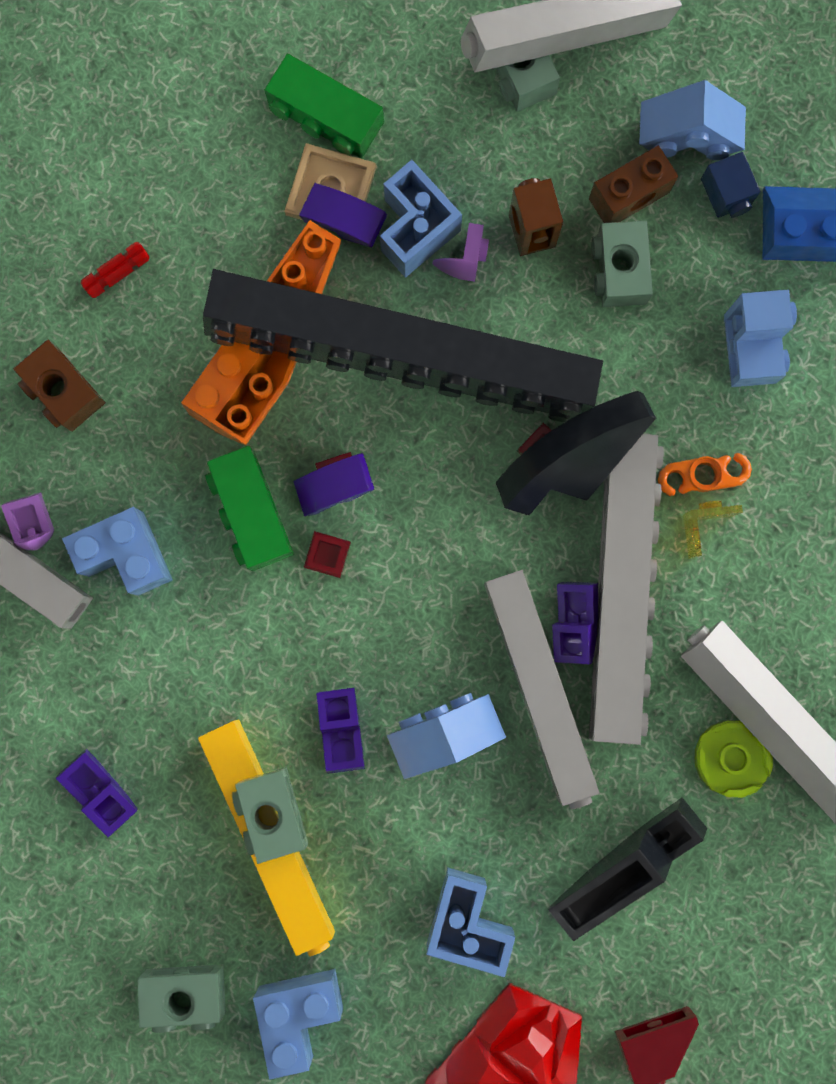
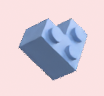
[639,80,746,160]
[380,160,462,278]
[724,290,797,387]
[62,507,173,596]
[387,693,506,779]
[427,867,515,977]
[253,969,343,1080]

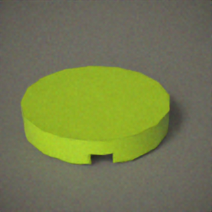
[695,720,773,798]

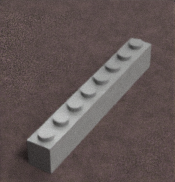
[589,434,664,745]

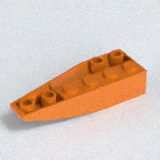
[181,220,341,445]

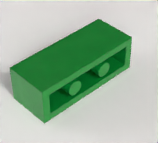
[264,53,384,159]
[205,445,294,571]

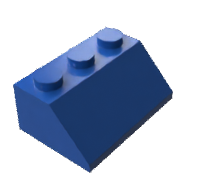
[762,186,836,262]

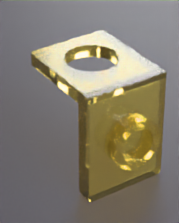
[683,501,743,559]

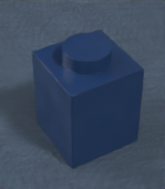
[701,152,761,218]

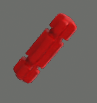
[81,242,149,298]

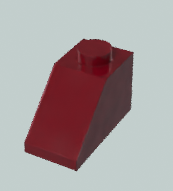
[615,1006,699,1084]

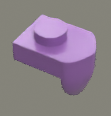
[432,223,489,282]
[1,492,54,551]

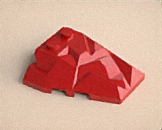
[424,983,582,1084]

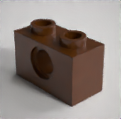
[589,145,678,223]
[509,178,563,257]
[13,340,106,432]

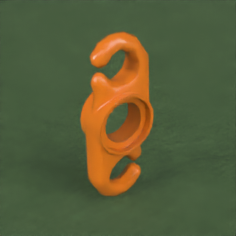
[657,453,752,496]

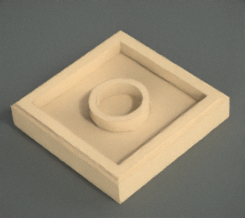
[284,143,377,220]

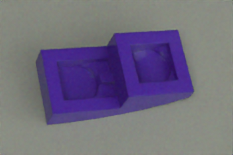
[299,183,387,248]
[293,453,375,517]
[552,582,599,664]
[316,688,365,774]
[56,749,138,837]

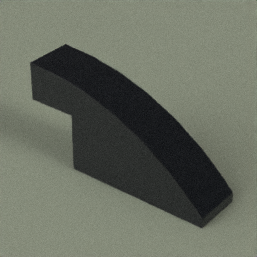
[496,391,656,516]
[548,798,707,941]

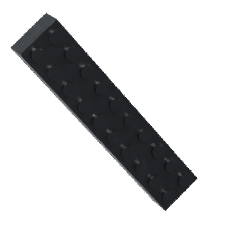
[203,269,604,422]

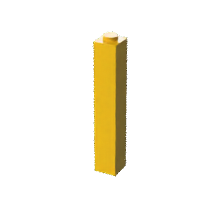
[198,719,335,957]

